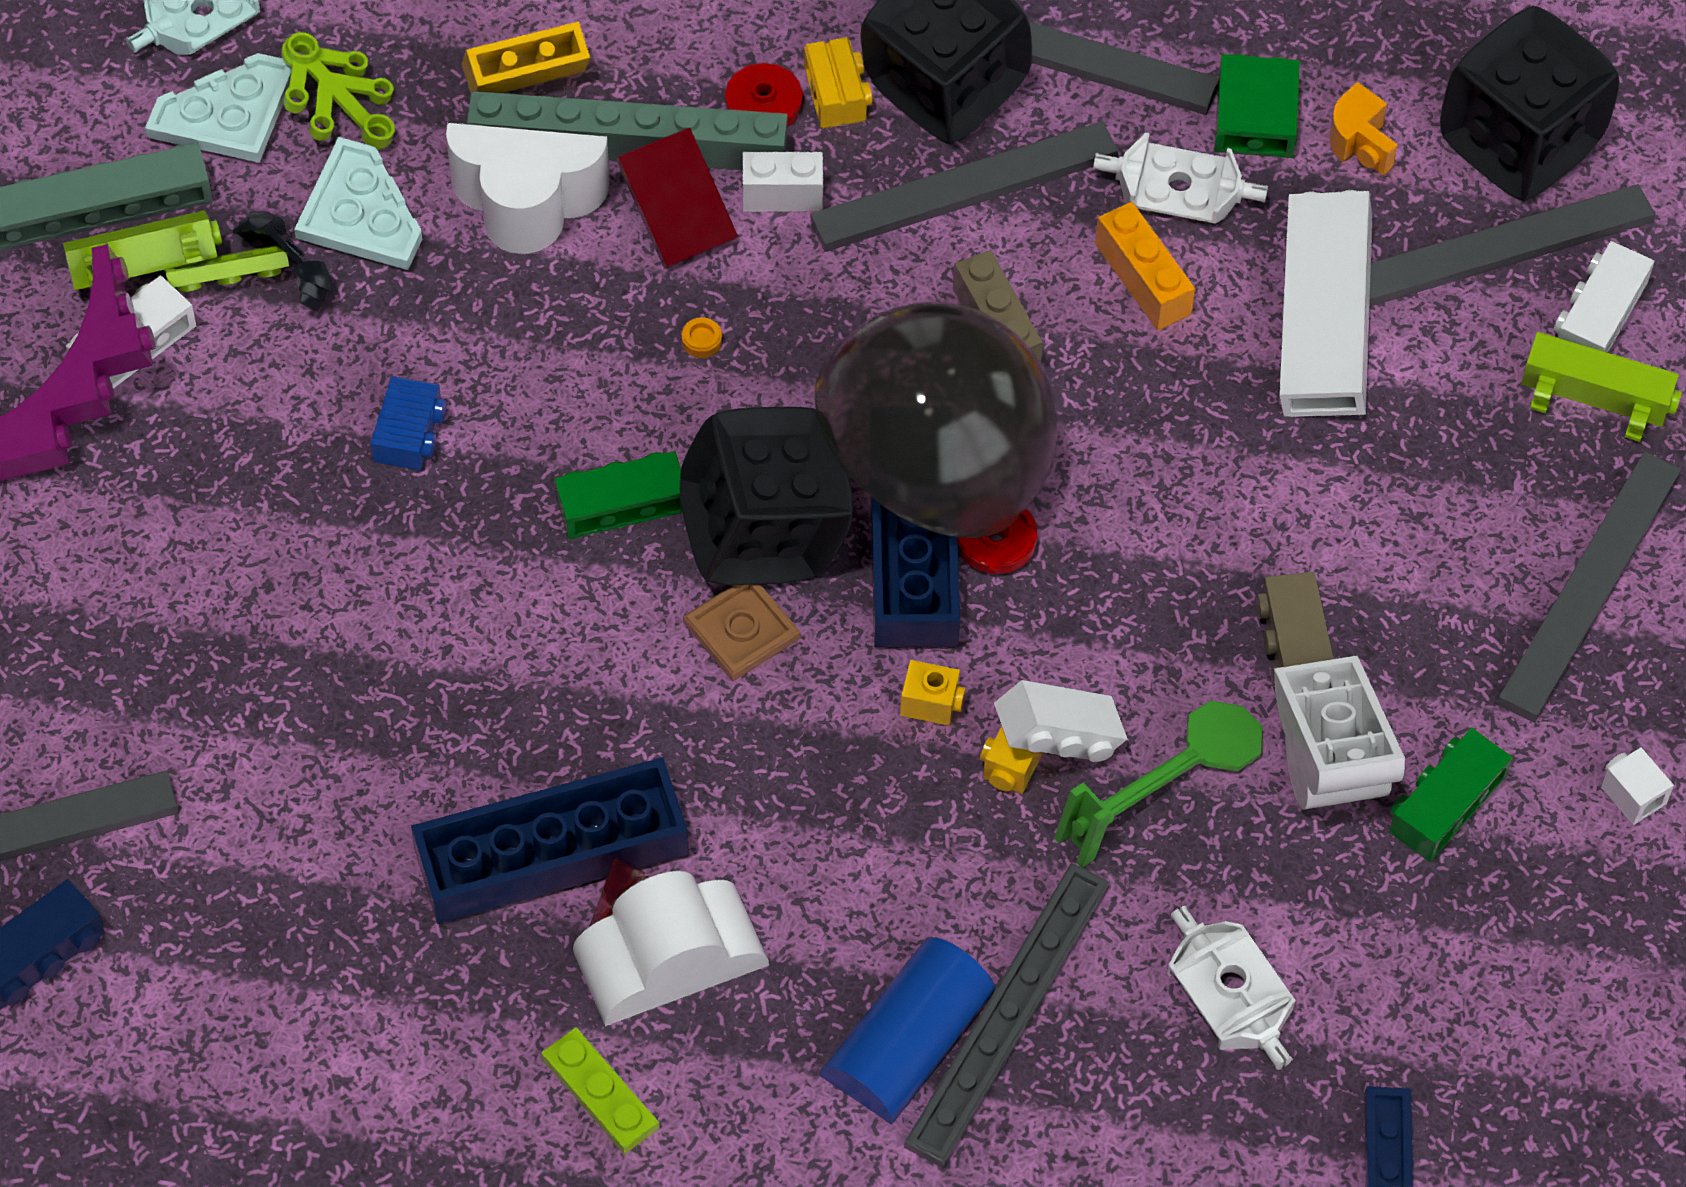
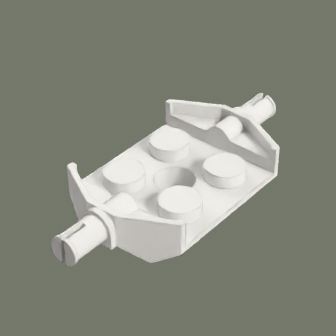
[1093,133,1268,223]
[1167,906,1296,1070]

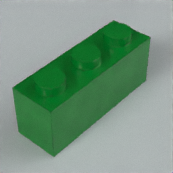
[554,451,683,540]
[1389,727,1513,862]

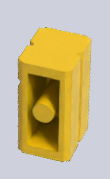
[804,37,872,128]

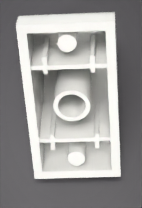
[446,123,610,254]
[1274,656,1405,810]
[573,871,769,1026]

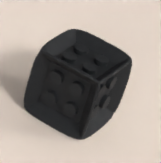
[860,0,1032,144]
[1440,6,1620,201]
[680,406,853,585]

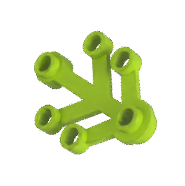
[281,32,395,150]

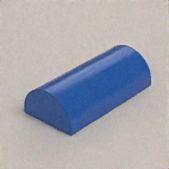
[820,937,995,1125]

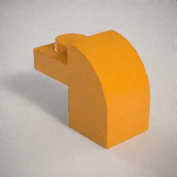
[1329,82,1398,175]

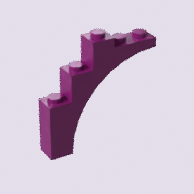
[0,244,156,481]

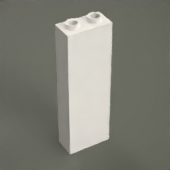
[1280,190,1372,417]

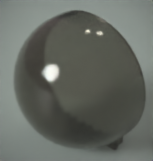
[814,302,1057,538]

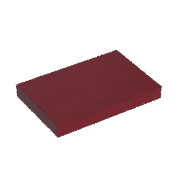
[616,127,738,269]

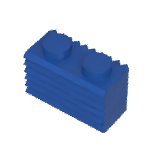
[371,376,447,471]

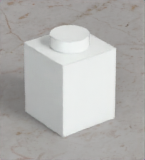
[1601,747,1674,825]

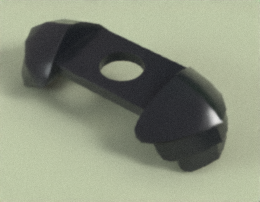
[232,211,333,312]

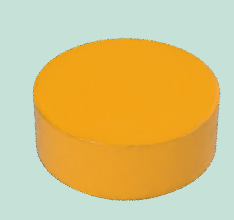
[681,317,722,358]

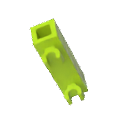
[63,210,222,290]
[1521,332,1682,442]

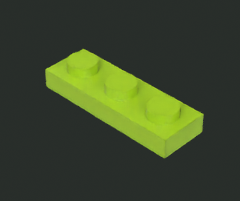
[165,245,289,292]
[541,1027,659,1155]

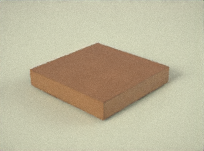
[683,584,801,682]

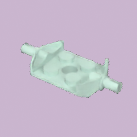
[126,0,260,55]

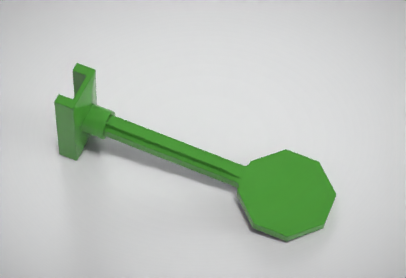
[1054,701,1263,868]

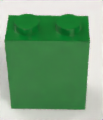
[1214,54,1300,158]

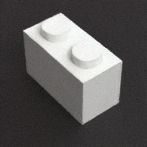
[743,152,823,212]

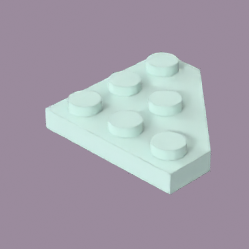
[145,53,291,163]
[294,137,422,270]

